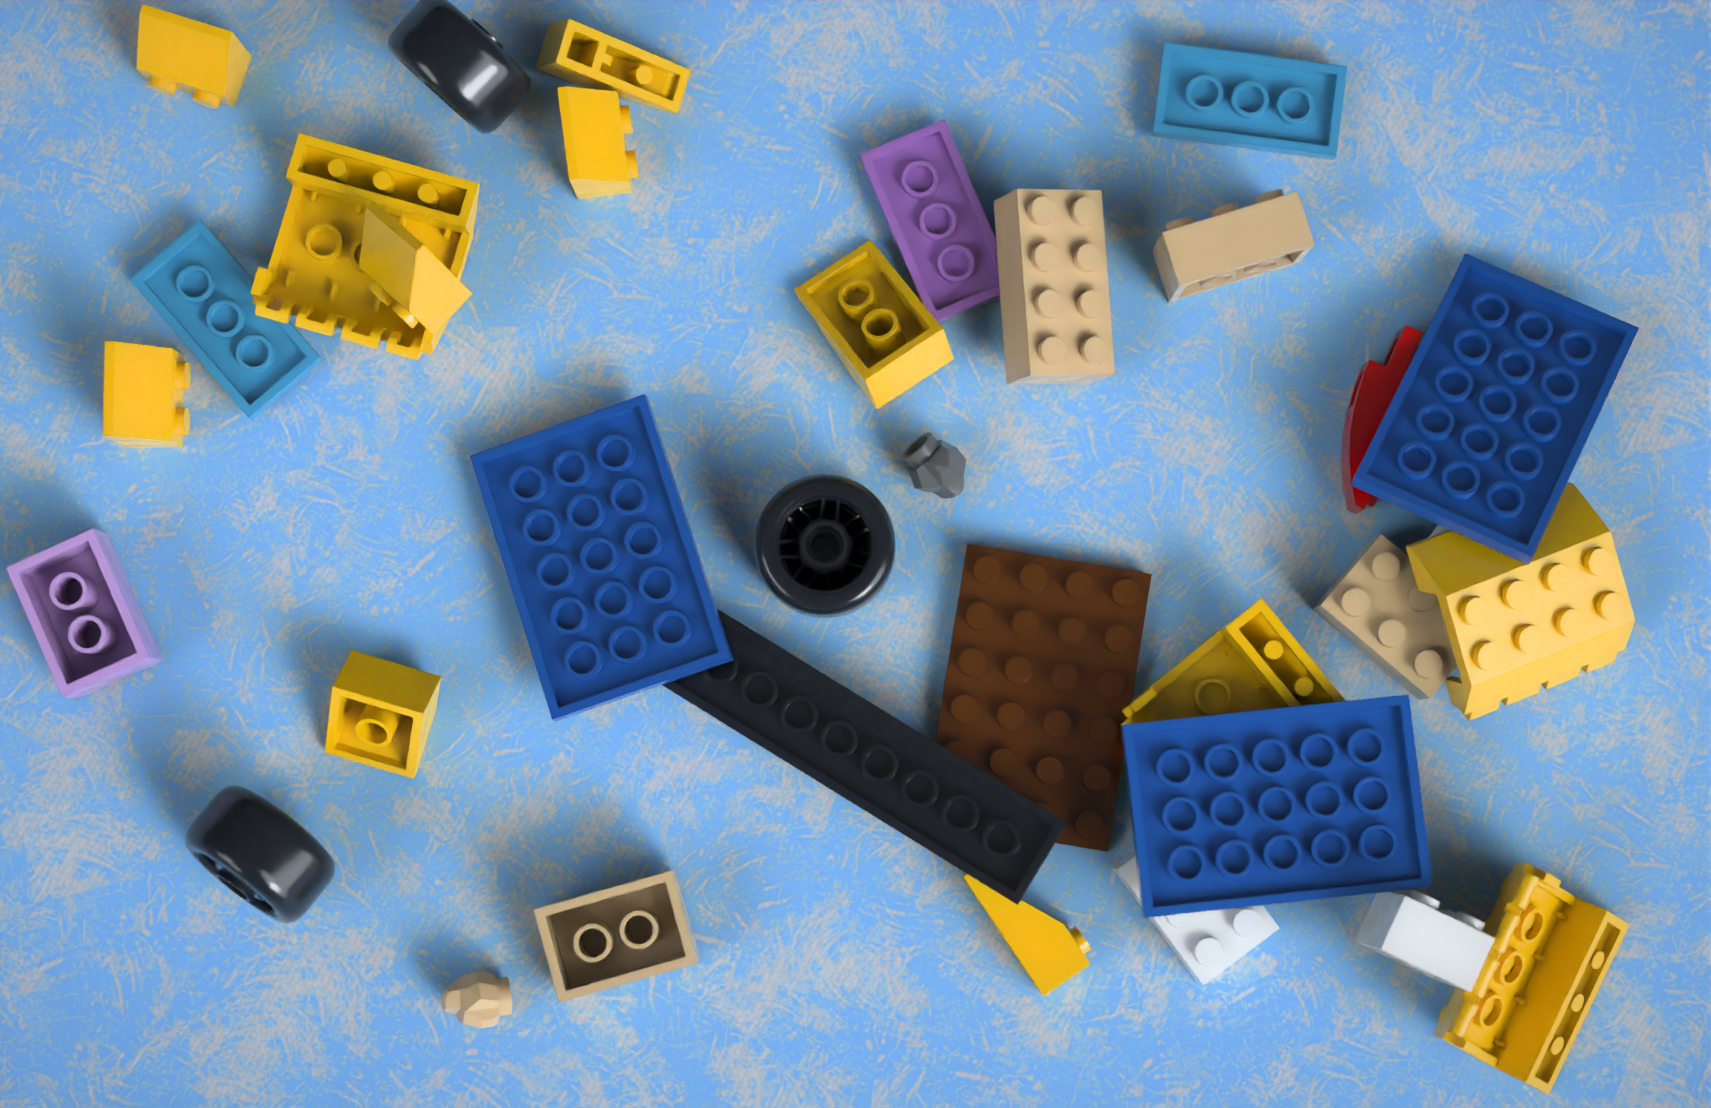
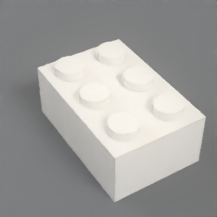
[1113,851,1280,986]
[1355,890,1495,992]

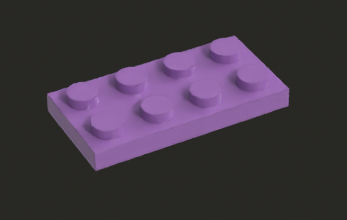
[859,119,1000,323]

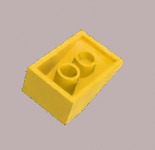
[794,240,954,409]

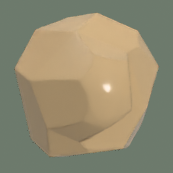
[441,970,512,1028]

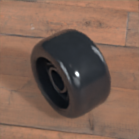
[388,0,531,134]
[754,474,896,618]
[185,785,335,923]

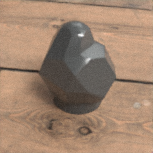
[903,433,966,498]

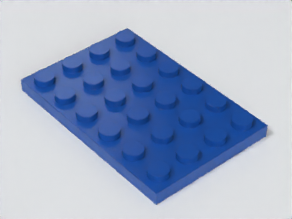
[1351,253,1639,565]
[470,394,733,721]
[1121,694,1433,918]

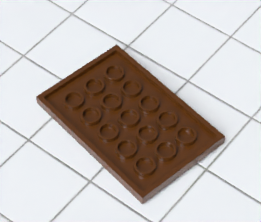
[935,544,1152,852]

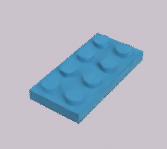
[1151,42,1347,160]
[129,219,323,420]

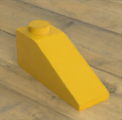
[535,19,691,114]
[962,873,1091,996]

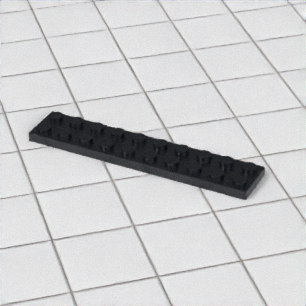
[662,609,1067,905]

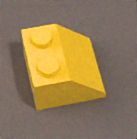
[136,4,252,109]
[557,86,639,200]
[359,201,472,335]
[103,341,191,448]
[325,650,441,779]

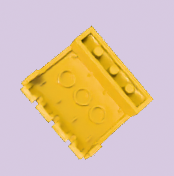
[250,133,480,361]
[1406,483,1635,721]
[1121,598,1346,725]
[1433,862,1629,1095]

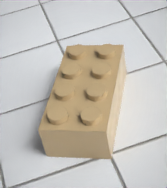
[993,188,1115,384]

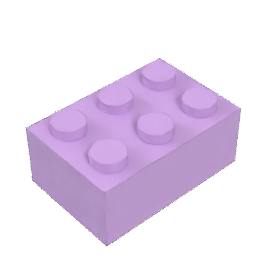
[6,528,163,699]

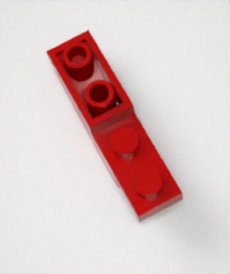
[1341,325,1423,514]

